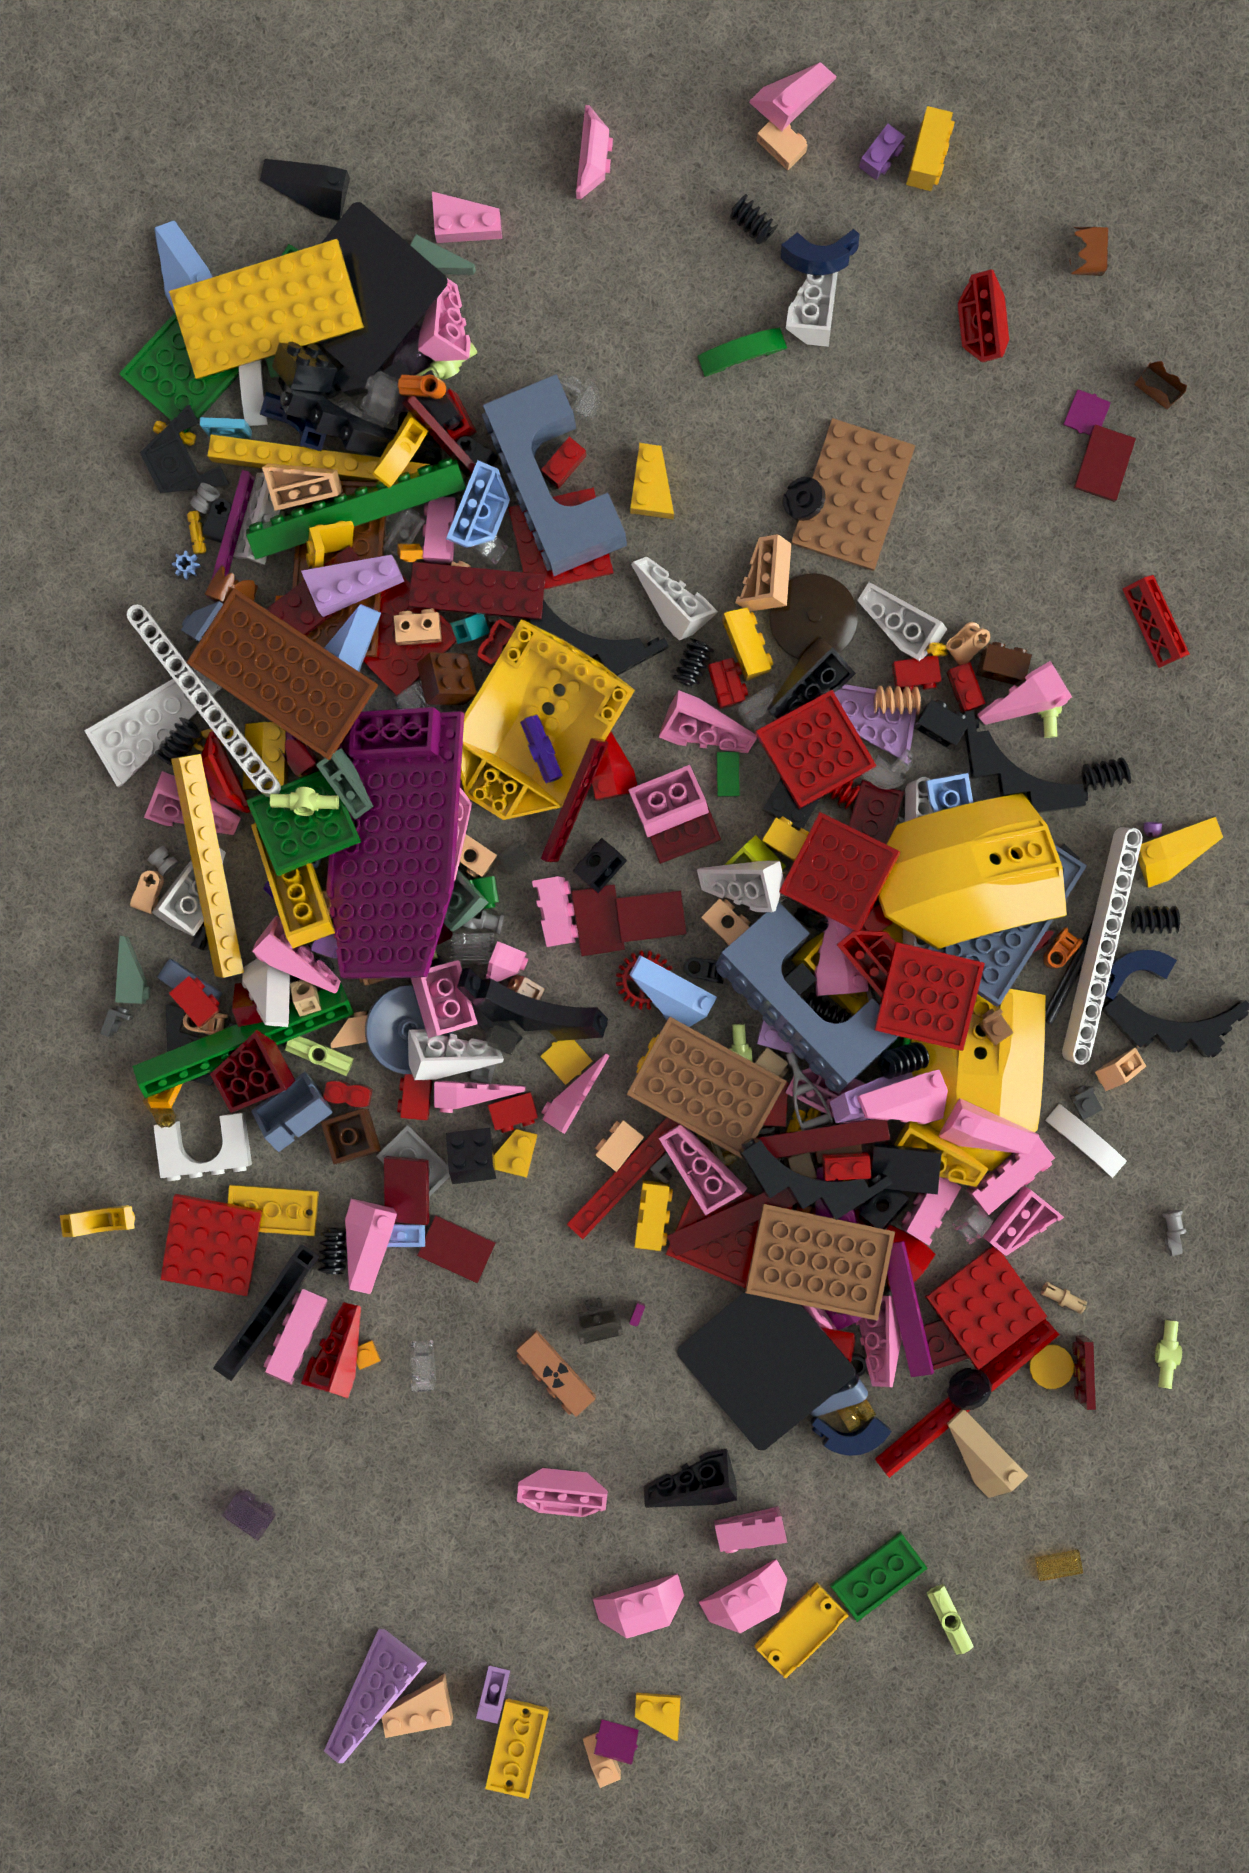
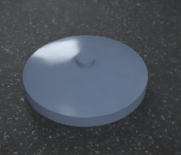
[365,985,453,1074]

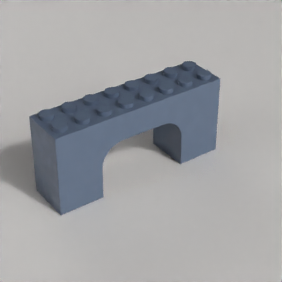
[481,374,627,576]
[715,902,899,1094]

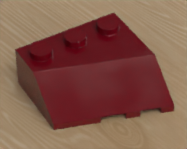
[210,1030,295,1113]

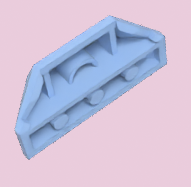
[446,460,510,548]

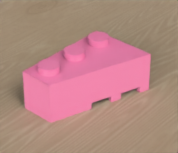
[432,192,502,243]

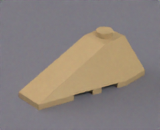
[947,1409,1028,1498]

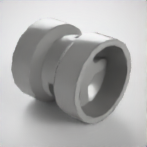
[190,483,220,514]
[147,846,179,876]

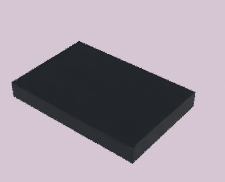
[871,1143,942,1195]

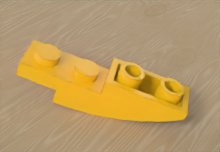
[372,412,428,488]

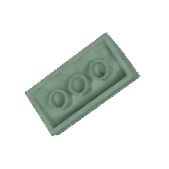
[443,870,489,931]

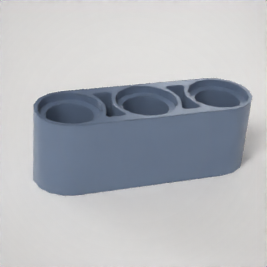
[157,958,222,1000]
[810,1374,868,1417]

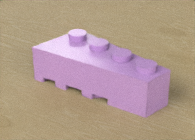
[830,1073,913,1123]

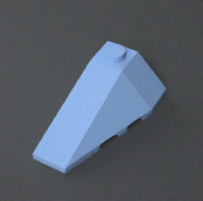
[154,221,212,312]
[325,604,381,671]
[926,773,973,812]
[629,955,717,1027]

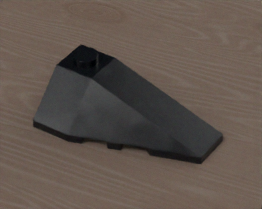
[767,637,856,719]

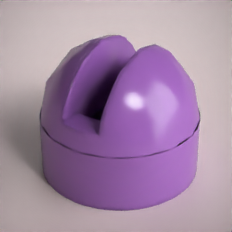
[1144,822,1162,838]

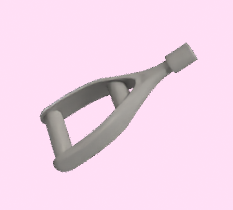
[786,1052,833,1130]

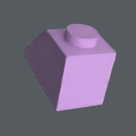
[476,1666,510,1724]

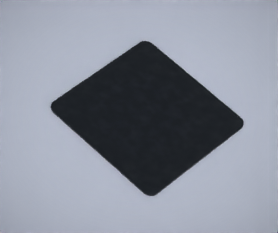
[318,202,448,382]
[677,1291,856,1450]

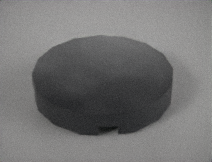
[783,476,826,521]
[947,1368,992,1410]

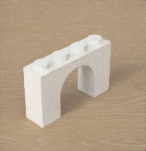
[153,1112,252,1181]

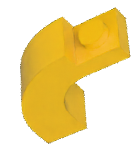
[60,1205,135,1237]

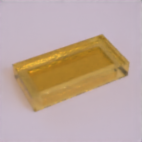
[1035,1550,1083,1581]

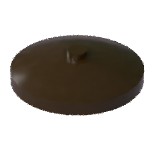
[769,573,858,660]

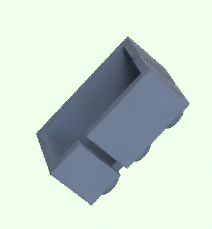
[251,1072,333,1152]

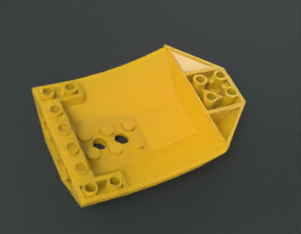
[461,619,635,820]
[878,793,1067,950]
[905,989,1046,1172]

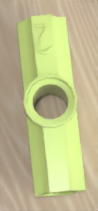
[285,1036,354,1076]
[926,1584,974,1655]

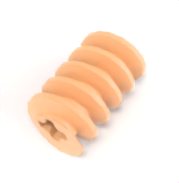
[874,686,921,715]

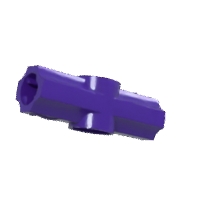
[520,715,563,784]

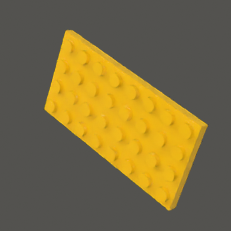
[169,239,364,379]

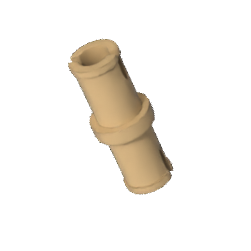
[1041,1282,1087,1314]

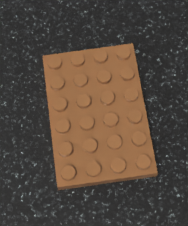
[791,418,916,571]
[627,1017,787,1159]
[745,1204,895,1321]

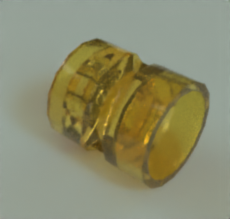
[837,1399,876,1432]

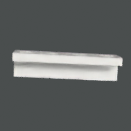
[233,473,280,565]

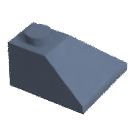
[181,601,223,642]

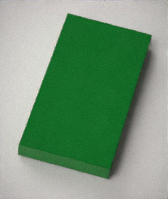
[830,1531,928,1622]

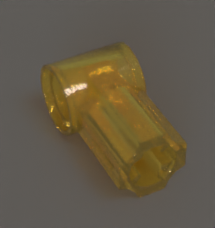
[142,1098,177,1128]

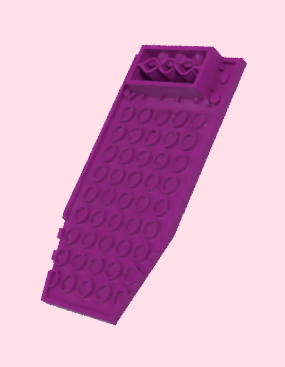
[327,707,465,979]

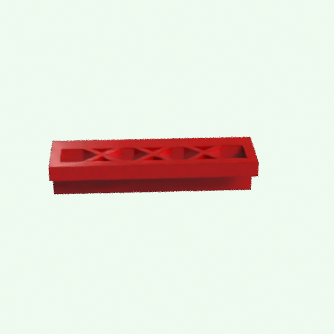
[1122,575,1190,668]

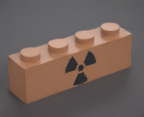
[516,1330,596,1417]

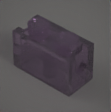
[222,1489,276,1541]

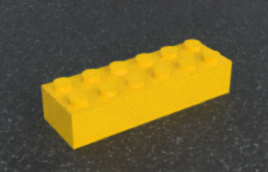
[251,823,335,948]

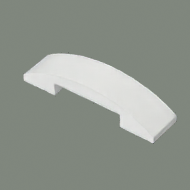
[239,360,268,426]
[1045,1104,1126,1178]

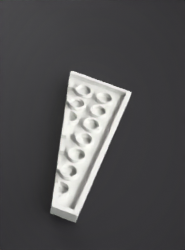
[84,667,222,787]

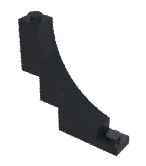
[317,360,464,431]
[528,600,669,676]
[962,710,1088,813]
[457,968,608,1041]
[738,1138,893,1220]

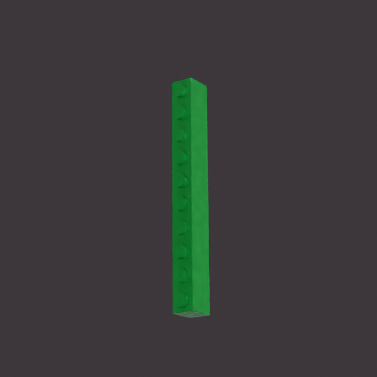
[246,458,466,560]
[132,982,354,1098]

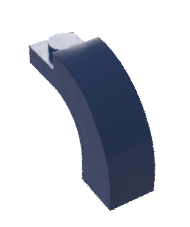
[781,229,860,275]
[260,392,327,451]
[1105,950,1177,1000]
[810,1414,892,1456]

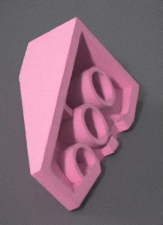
[977,661,1072,725]
[252,915,341,993]
[541,1053,610,1134]
[938,1098,1039,1154]
[345,1198,397,1294]

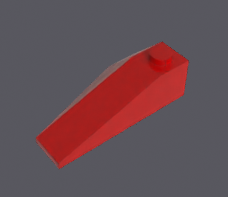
[592,731,637,801]
[855,1209,936,1282]
[301,1302,361,1398]

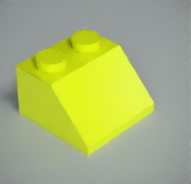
[725,835,786,870]

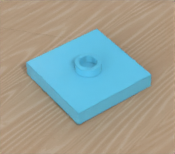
[200,417,252,439]

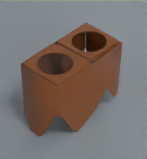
[1069,227,1108,276]
[1134,361,1187,409]
[205,565,258,604]

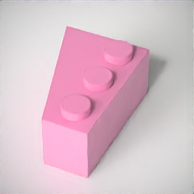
[422,497,457,565]
[532,876,578,947]
[901,1177,961,1246]
[982,1185,1064,1256]
[714,1506,787,1553]

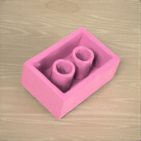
[628,765,709,837]
[411,960,477,1038]

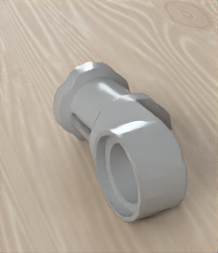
[462,910,505,934]
[1162,1210,1187,1257]

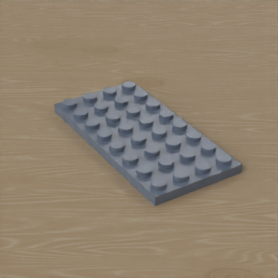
[927,844,1086,1007]

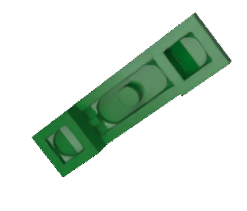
[698,327,787,377]

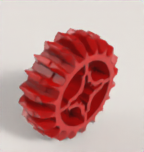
[616,950,672,1010]

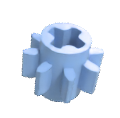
[172,551,201,580]

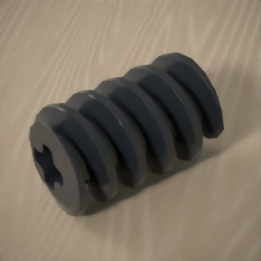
[730,194,778,244]
[672,638,714,688]
[155,717,202,766]
[1082,757,1131,792]
[1131,906,1180,934]
[806,992,851,1024]
[879,1042,929,1079]
[317,1227,347,1274]

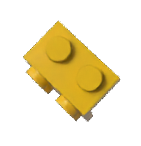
[306,521,354,569]

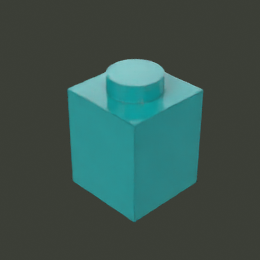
[450,614,490,644]

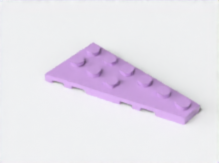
[788,675,917,762]
[324,1629,427,1763]

